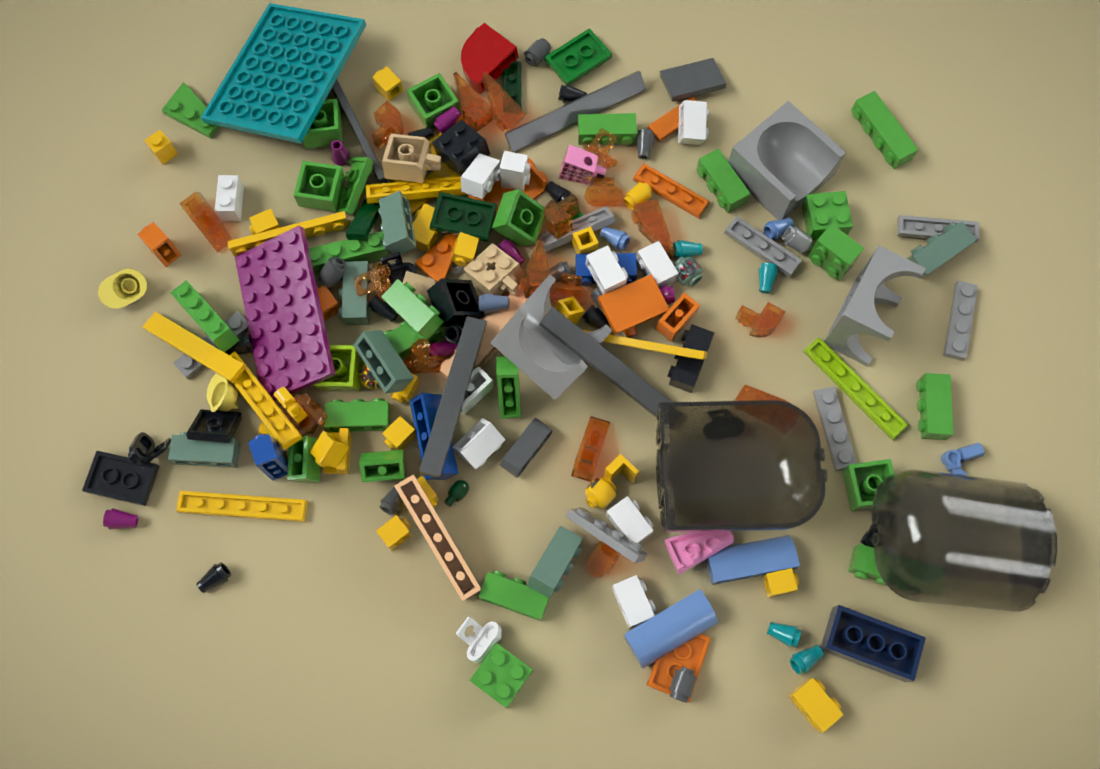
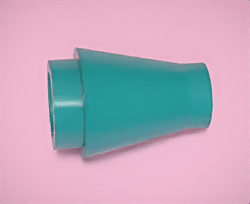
[672,240,703,259]
[758,263,778,294]
[767,622,802,647]
[789,645,824,675]

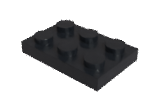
[82,451,160,506]

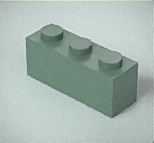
[378,191,416,254]
[906,221,976,277]
[339,261,371,325]
[353,330,414,394]
[168,432,241,468]
[527,526,583,598]

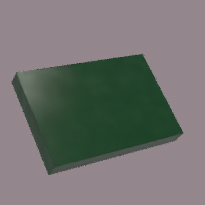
[430,192,498,242]

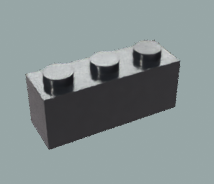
[667,324,715,393]

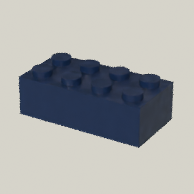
[820,605,926,682]

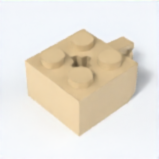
[382,134,442,183]
[463,243,523,296]

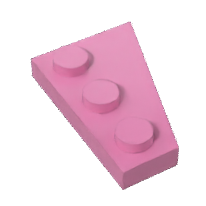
[664,522,734,575]

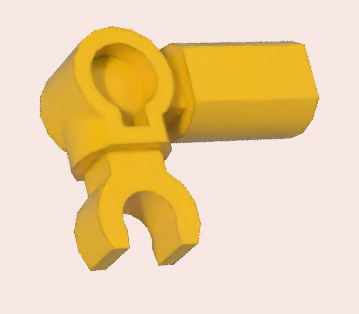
[274,387,308,424]

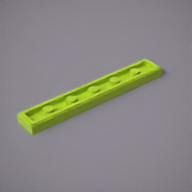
[803,337,908,440]

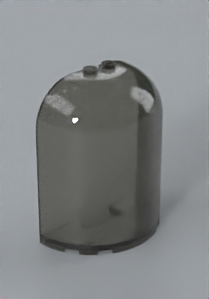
[656,400,828,532]
[872,469,1057,612]

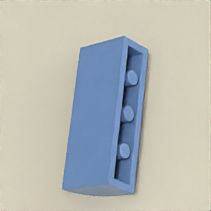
[706,535,800,585]
[624,589,718,669]

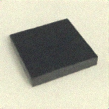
[186,409,242,443]

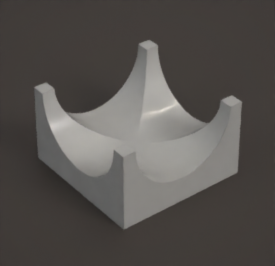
[824,245,926,366]
[490,274,612,400]

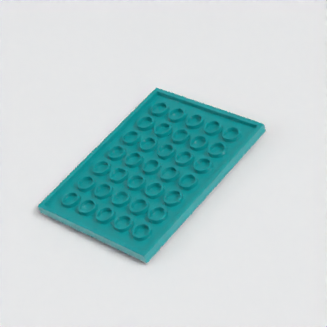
[201,3,367,144]

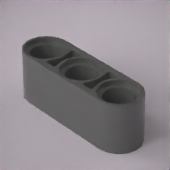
[500,418,553,478]

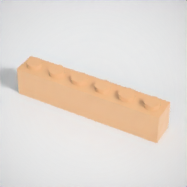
[440,282,533,380]
[394,474,481,601]

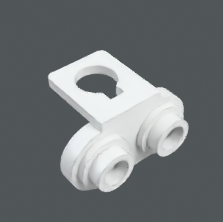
[456,617,502,663]

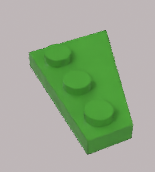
[162,82,220,139]
[337,157,374,215]

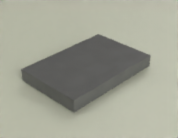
[660,58,726,102]

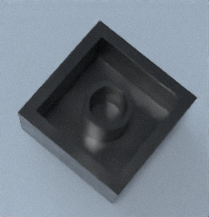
[432,119,490,177]
[427,278,485,327]

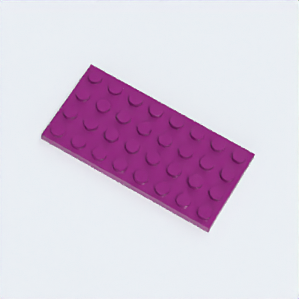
[235,226,335,401]

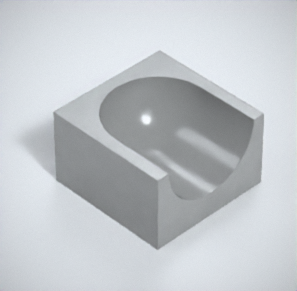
[728,101,846,220]

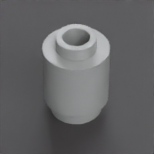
[782,226,813,254]

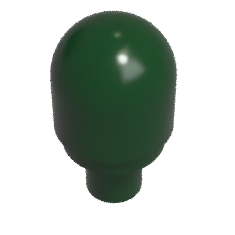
[444,480,469,507]

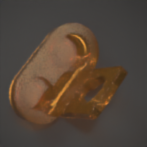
[583,128,617,169]
[584,177,623,206]
[354,262,392,302]
[550,273,589,307]
[404,338,447,374]
[290,393,328,436]
[586,541,621,578]

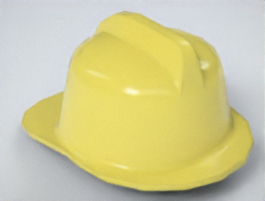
[98,268,147,309]
[207,374,239,412]

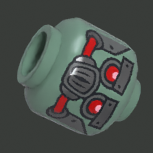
[674,257,703,287]

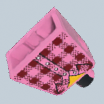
[558,145,606,184]

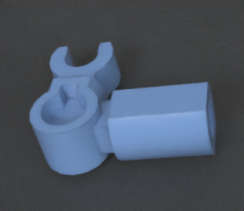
[941,443,984,485]

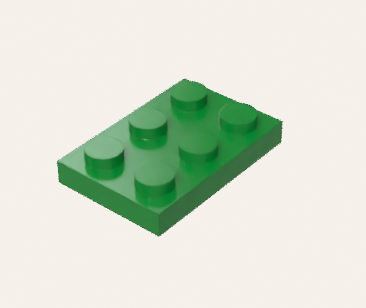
[545,28,612,85]

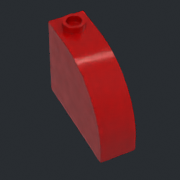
[461,23,519,95]

